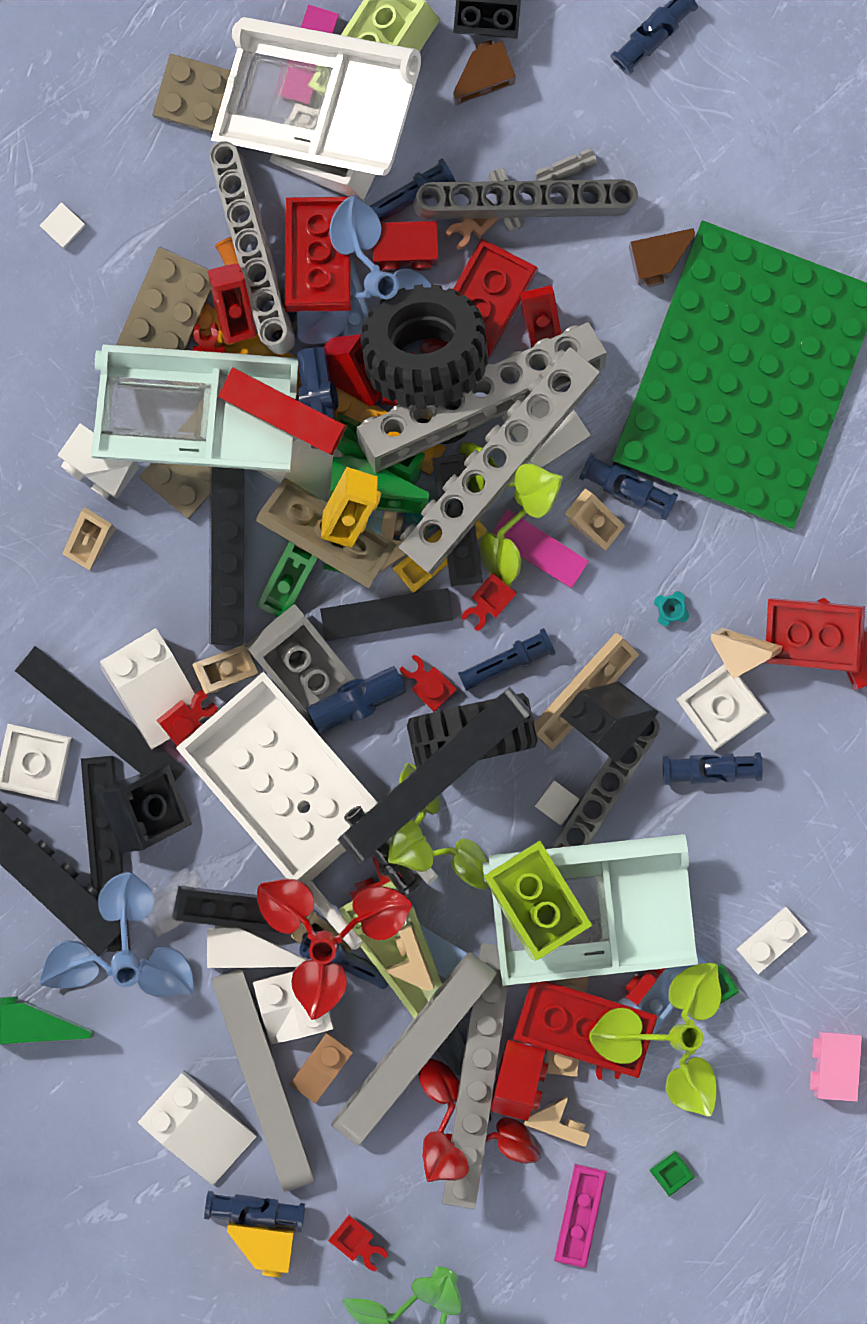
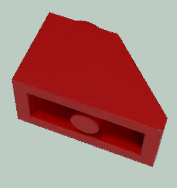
[324,334,382,406]

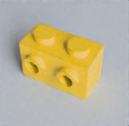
[321,467,381,548]

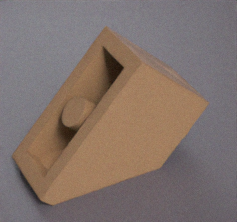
[289,1031,354,1104]

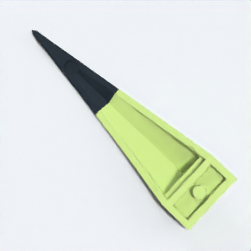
[339,881,492,1122]

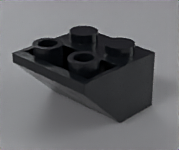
[453,0,521,39]

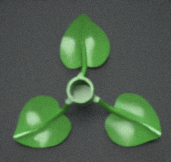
[342,1266,462,1324]

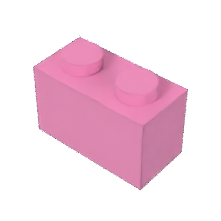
[809,1031,862,1102]

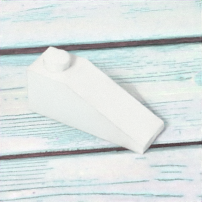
[207,925,307,968]

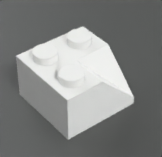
[57,423,139,499]
[253,971,334,1044]

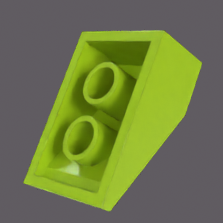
[484,841,593,961]

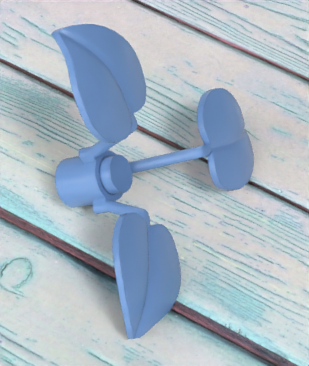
[297,195,431,344]
[40,872,193,996]

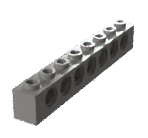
[357,322,607,473]
[399,347,602,575]

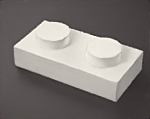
[736,907,807,974]

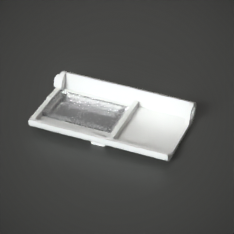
[211,17,421,176]

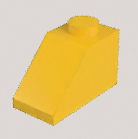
[227,1222,294,1277]

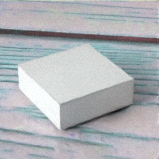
[40,202,86,249]
[534,780,580,826]

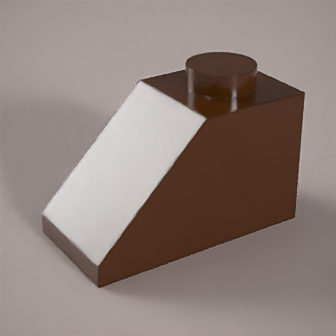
[453,40,516,106]
[629,228,695,287]

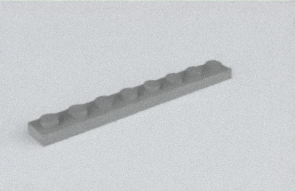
[442,943,508,1209]

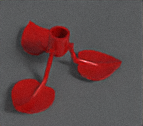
[257,878,412,1020]
[419,1059,541,1182]

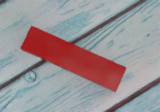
[218,367,347,455]

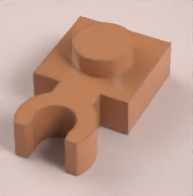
[445,197,500,250]

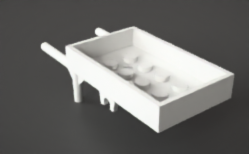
[176,672,438,950]

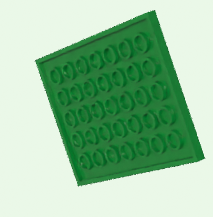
[611,220,867,530]

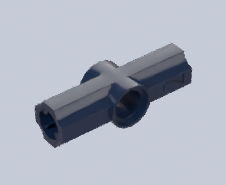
[297,347,341,449]
[306,666,406,734]

